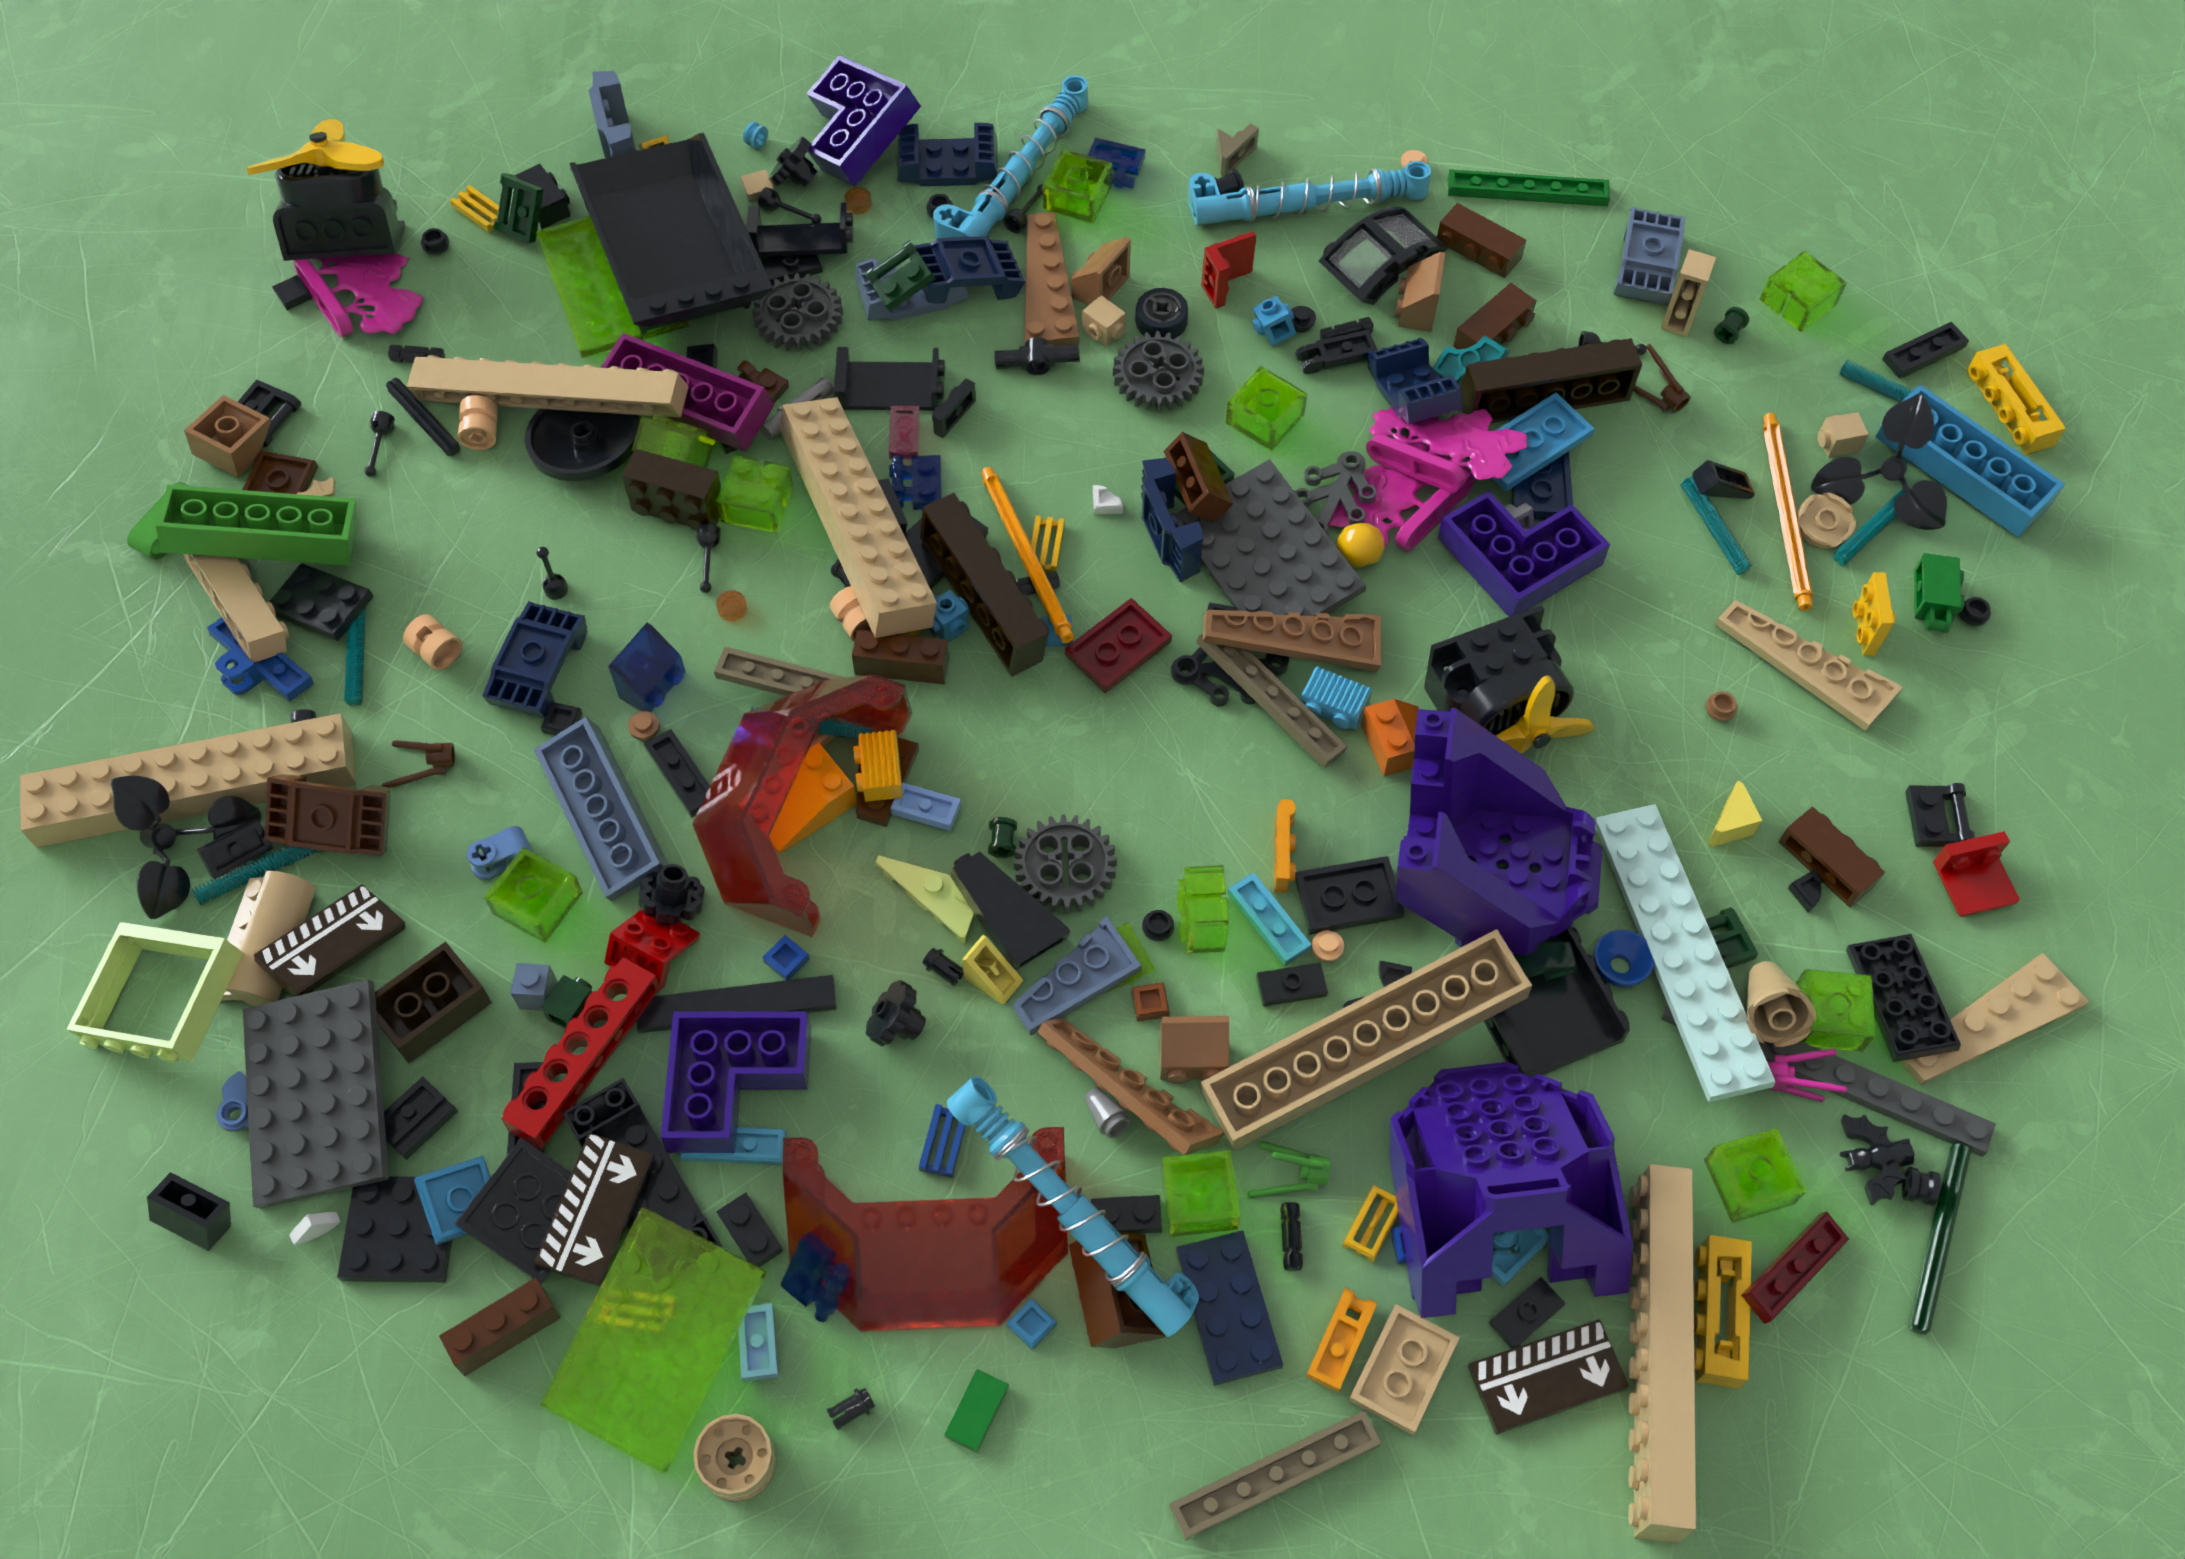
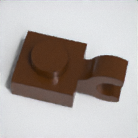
[737,360,789,404]

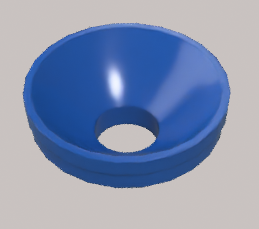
[1593,930,1654,988]

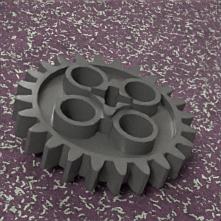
[752,273,843,352]
[1113,331,1204,412]
[1013,814,1117,914]

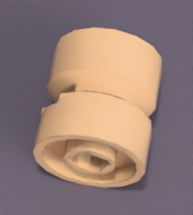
[458,395,498,450]
[829,586,872,642]
[403,614,462,670]

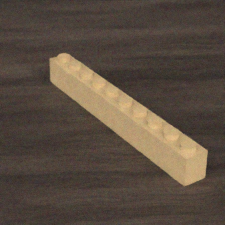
[406,355,688,418]

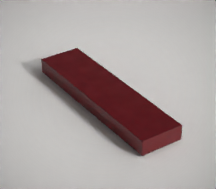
[1741,1211,1849,1324]

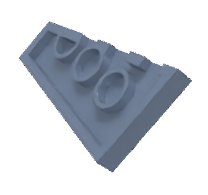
[1013,915,1142,1036]

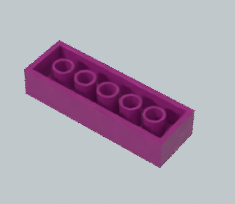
[600,333,774,452]

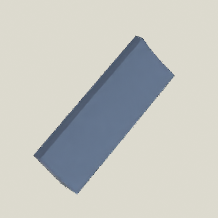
[534,716,669,901]

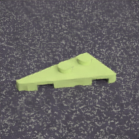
[876,855,976,944]

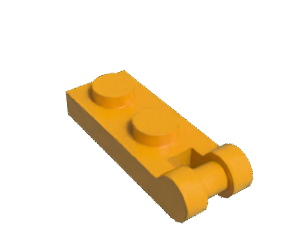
[1274,799,1296,893]
[1306,1288,1378,1393]

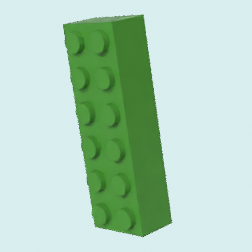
[156,484,358,566]

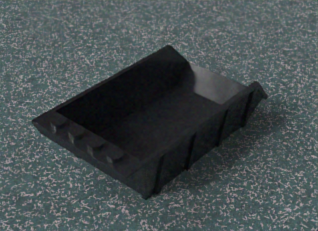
[569,132,773,335]

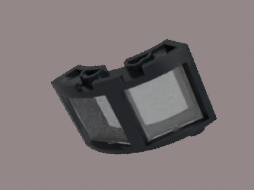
[1319,207,1448,305]

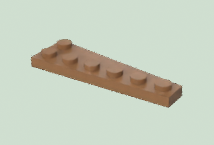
[1024,212,1079,346]
[1202,610,1381,672]
[1037,1017,1224,1155]

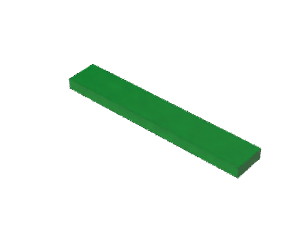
[1448,169,1610,206]

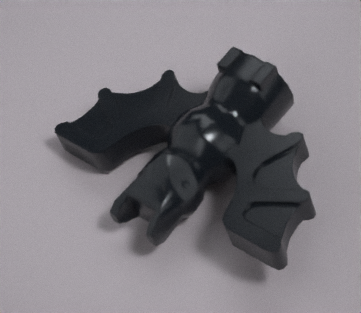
[1839,1114,1915,1205]

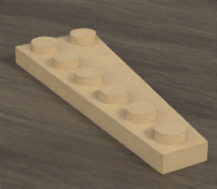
[1715,600,1903,731]
[1899,953,2090,1085]

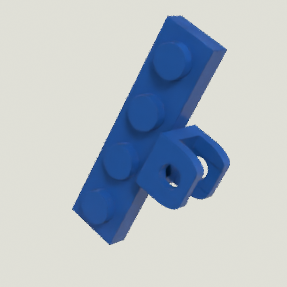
[207,617,314,702]

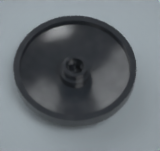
[525,409,642,481]

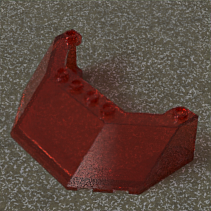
[692,674,912,937]
[782,1127,1068,1332]

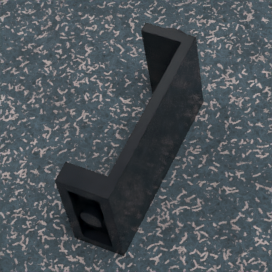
[746,202,853,257]
[834,347,945,411]

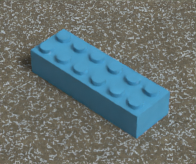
[1876,384,2065,538]

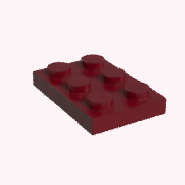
[1065,598,1172,693]

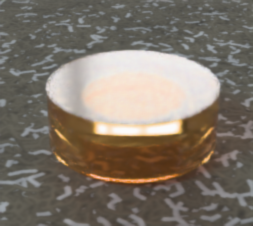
[844,187,872,214]
[716,590,747,621]

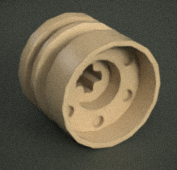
[693,1413,776,1502]

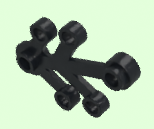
[1171,647,1289,707]

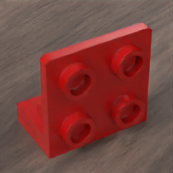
[1201,232,1256,309]
[1933,831,2020,917]
[604,909,700,992]

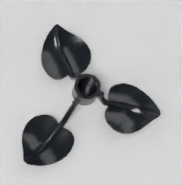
[1811,394,1947,530]
[110,775,261,919]

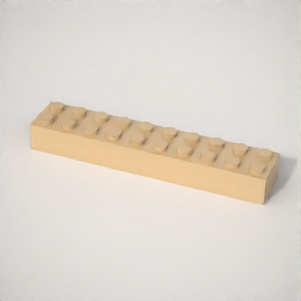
[780,397,937,638]
[20,713,356,847]
[1201,929,1532,1151]
[1628,1164,1696,1543]

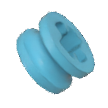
[743,121,768,149]

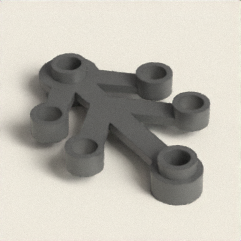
[1295,451,1376,537]

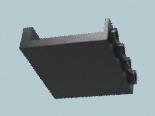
[1484,926,1630,1077]

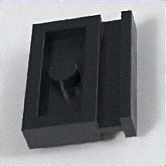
[384,1076,458,1160]

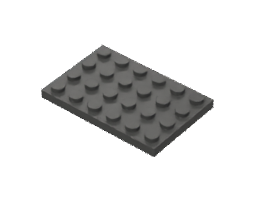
[1174,459,1366,616]
[243,979,389,1209]

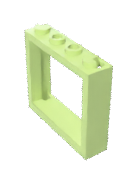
[67,922,243,1063]

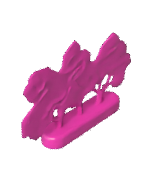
[293,253,424,338]
[1366,408,1528,493]
[1328,436,1476,552]

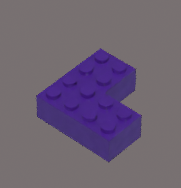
[807,55,921,187]
[1437,491,1610,617]
[661,1011,812,1153]

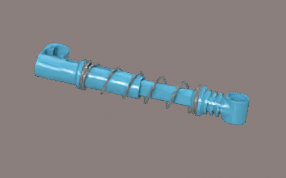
[933,75,1088,238]
[1188,161,1431,226]
[947,1076,1199,1337]

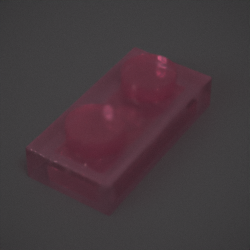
[889,406,920,459]

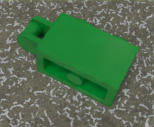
[1914,553,1965,633]

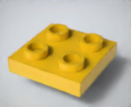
[1852,572,1896,656]

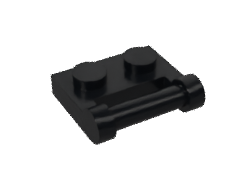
[238,380,302,447]
[1905,783,1975,847]

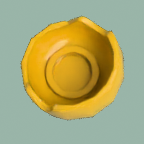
[1337,523,1385,568]

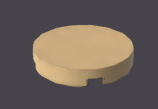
[1797,493,1856,550]

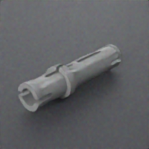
[760,377,834,440]

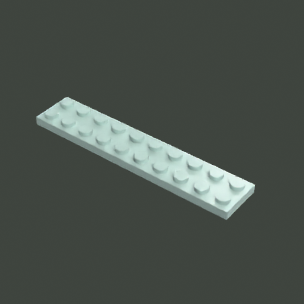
[1595,804,1776,1103]

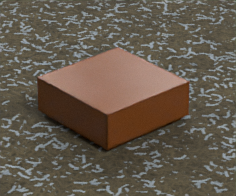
[1131,982,1170,1021]

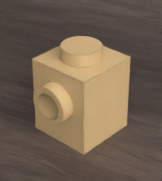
[1082,295,1126,347]
[1817,412,1869,458]

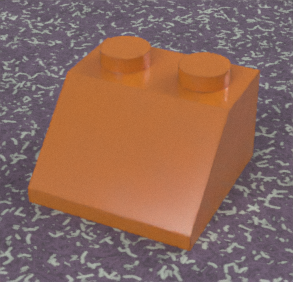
[1361,699,1419,776]

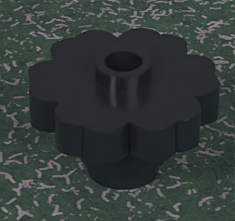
[768,136,817,187]
[638,864,705,924]
[866,980,926,1046]

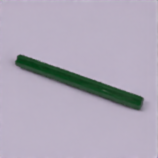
[1909,1143,1971,1335]

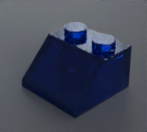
[608,622,686,712]

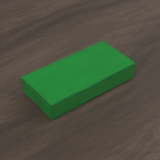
[944,1369,1009,1453]

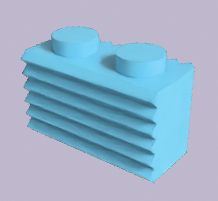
[1301,666,1372,730]

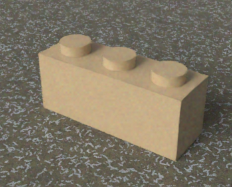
[1661,249,1716,337]

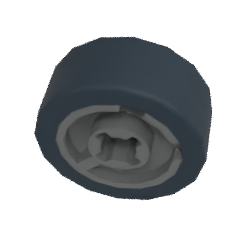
[1135,288,1188,339]

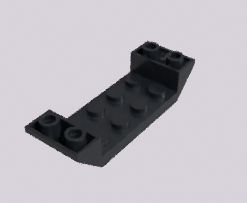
[562,1078,723,1284]

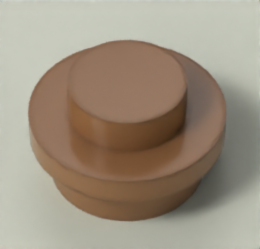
[1706,691,1737,721]
[628,711,660,741]

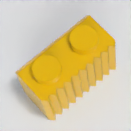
[853,730,903,802]

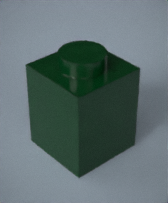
[541,975,592,1029]

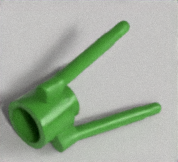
[1248,1141,1330,1198]

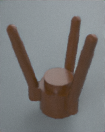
[1633,344,1691,413]
[382,740,455,788]

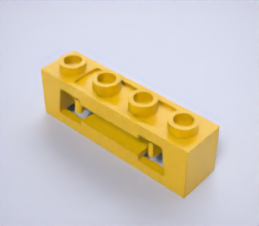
[1967,343,2066,455]
[1694,1235,1752,1389]

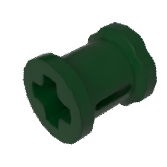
[1714,307,1749,344]
[988,817,1017,858]

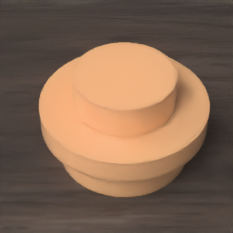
[1401,150,1428,168]
[1311,930,1344,962]

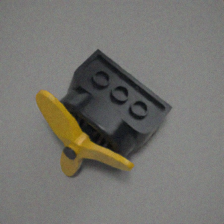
[247,119,405,261]
[1424,605,1595,754]

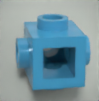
[1252,295,1296,346]
[929,589,970,642]

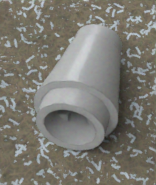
[1084,1087,1130,1138]

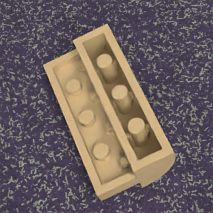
[221,871,316,1005]

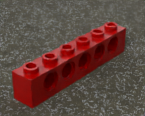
[501,957,660,1151]

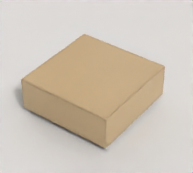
[740,170,774,201]

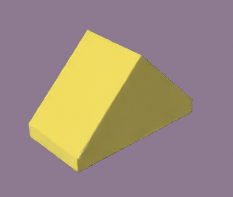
[1708,780,1762,847]
[962,935,1024,1004]

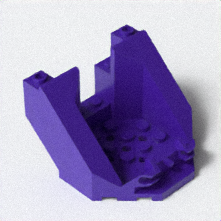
[1396,708,1602,955]
[1390,1062,1633,1318]

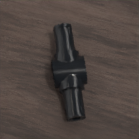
[994,337,1080,375]

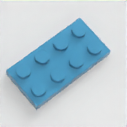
[1492,393,1595,492]

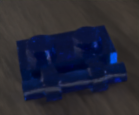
[1082,137,1146,189]
[889,455,942,510]
[780,1232,850,1322]

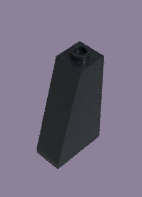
[950,852,1071,970]

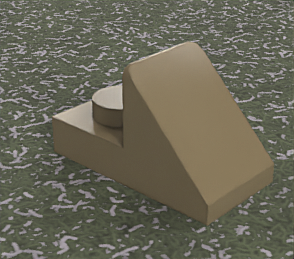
[1216,123,1259,176]

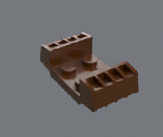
[264,774,391,856]

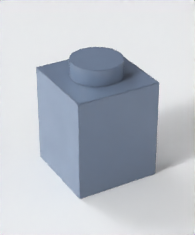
[511,963,557,1010]

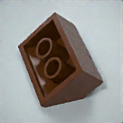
[1069,1232,1166,1348]

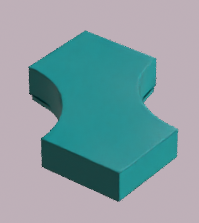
[1432,336,1510,383]

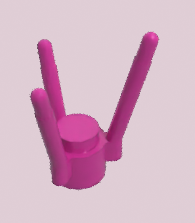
[1767,1049,1848,1102]

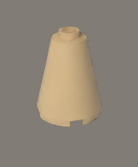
[1747,961,1817,1047]

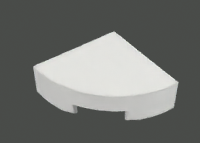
[1092,485,1123,515]
[289,1212,341,1245]

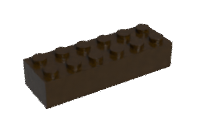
[1461,338,1642,423]
[920,493,1049,677]

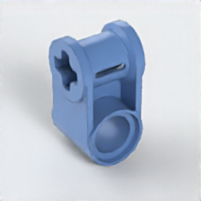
[467,826,534,880]

